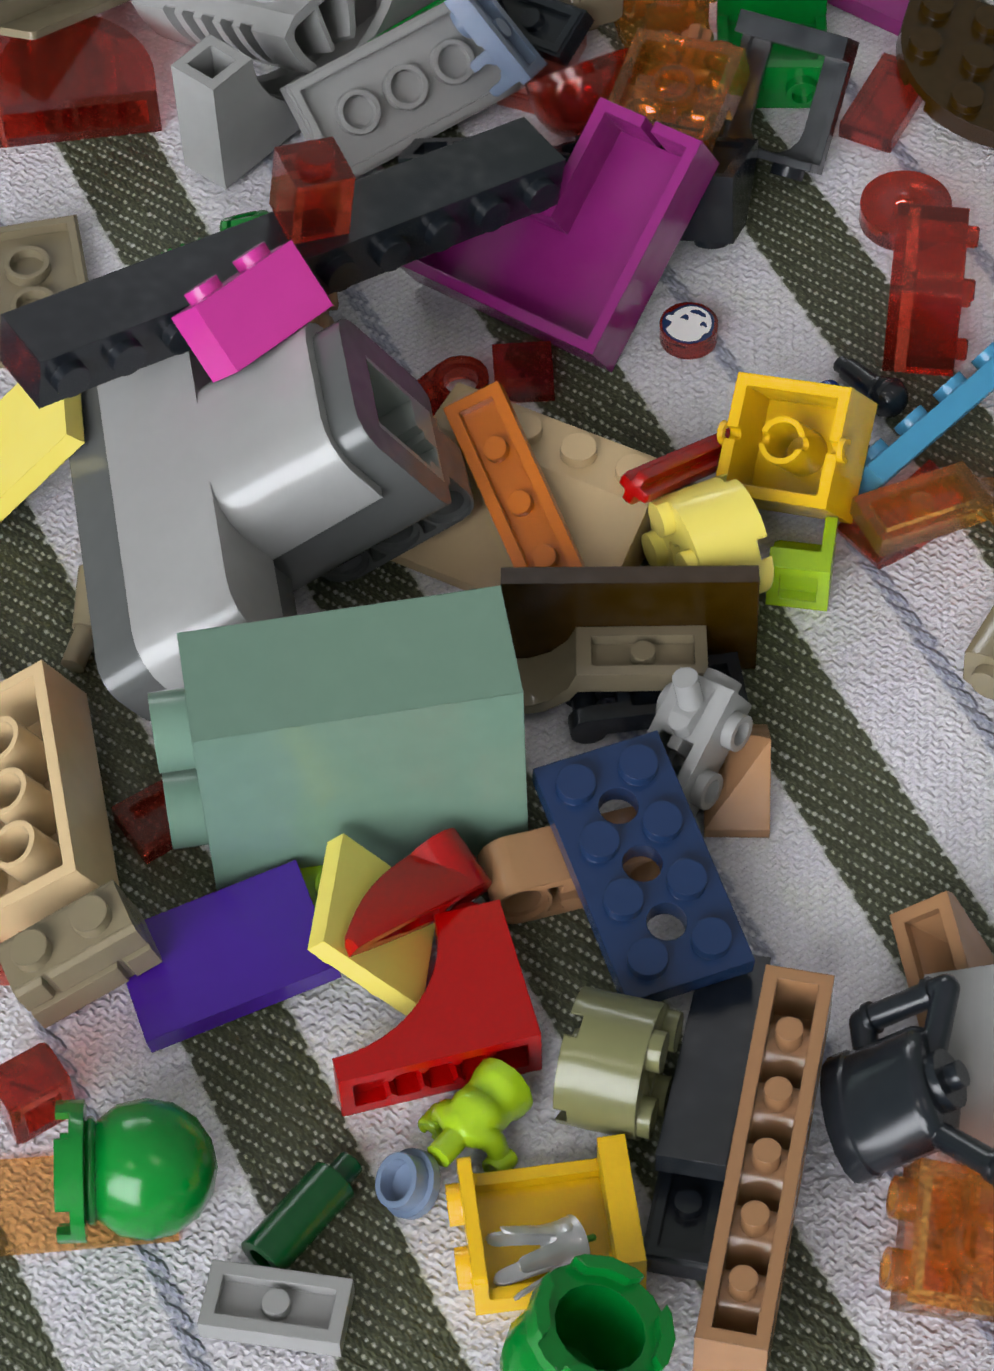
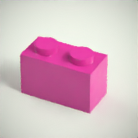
[171,240,333,383]

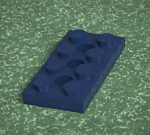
[532,730,755,1002]

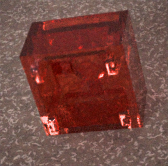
[882,203,980,377]

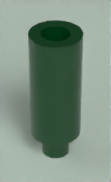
[241,1152,362,1270]

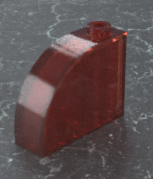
[0,15,162,148]

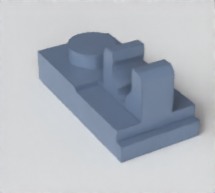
[443,0,547,97]

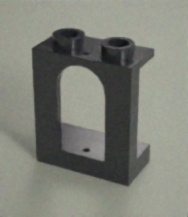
[705,9,860,182]

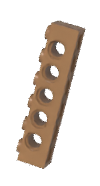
[693,964,835,1371]

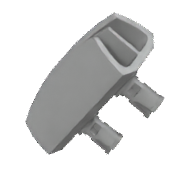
[131,0,356,74]

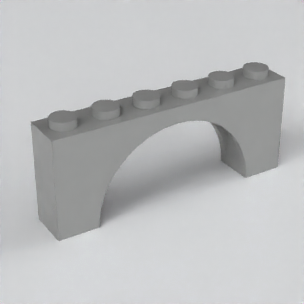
[171,0,434,190]

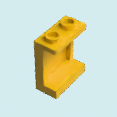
[445,1134,647,1316]

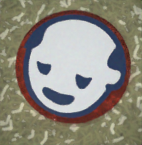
[659,302,718,359]

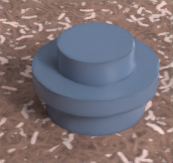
[375,1148,441,1220]

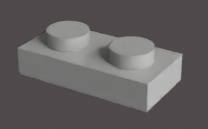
[197,1259,355,1357]

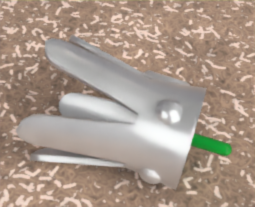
[485,1214,596,1301]

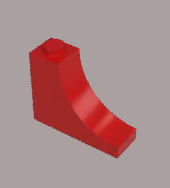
[332,899,542,1117]

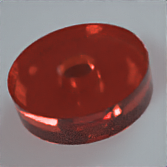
[859,170,952,252]

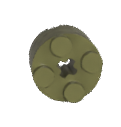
[553,986,684,1141]

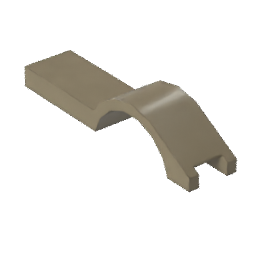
[516,625,708,714]

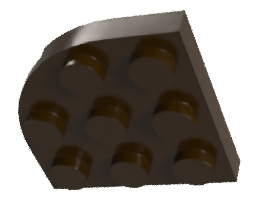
[896,0,994,148]

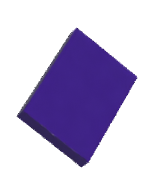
[126,860,342,1053]

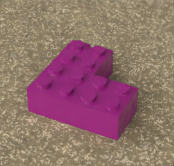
[400,97,719,373]

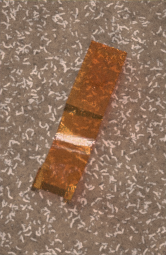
[850,461,994,557]

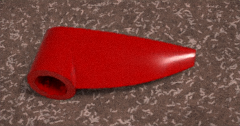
[345,828,492,957]

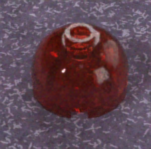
[525,47,639,138]

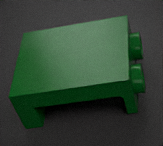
[716,0,827,108]

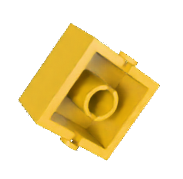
[715,372,878,524]

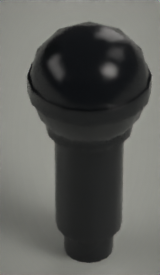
[833,356,909,418]

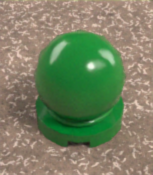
[53,1098,218,1244]
[499,1254,676,1371]

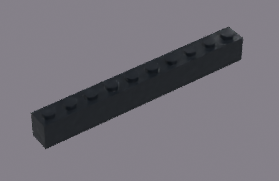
[0,117,566,409]

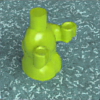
[417,1058,533,1172]

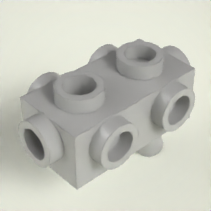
[647,667,753,818]

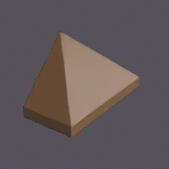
[704,724,771,838]
[889,891,994,1027]

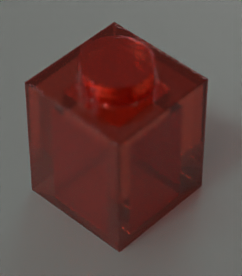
[269,136,356,244]

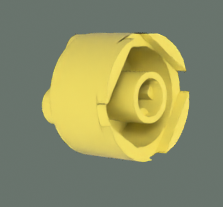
[641,474,774,594]

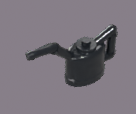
[820,973,994,1187]

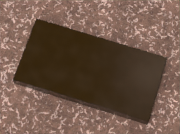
[501,565,760,669]

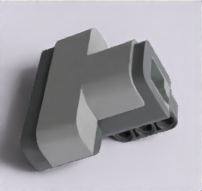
[69,318,474,721]

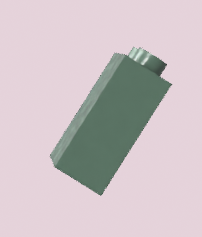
[148,585,528,891]

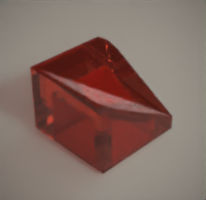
[0,1042,75,1145]

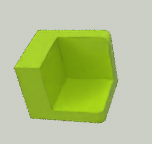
[765,516,838,611]

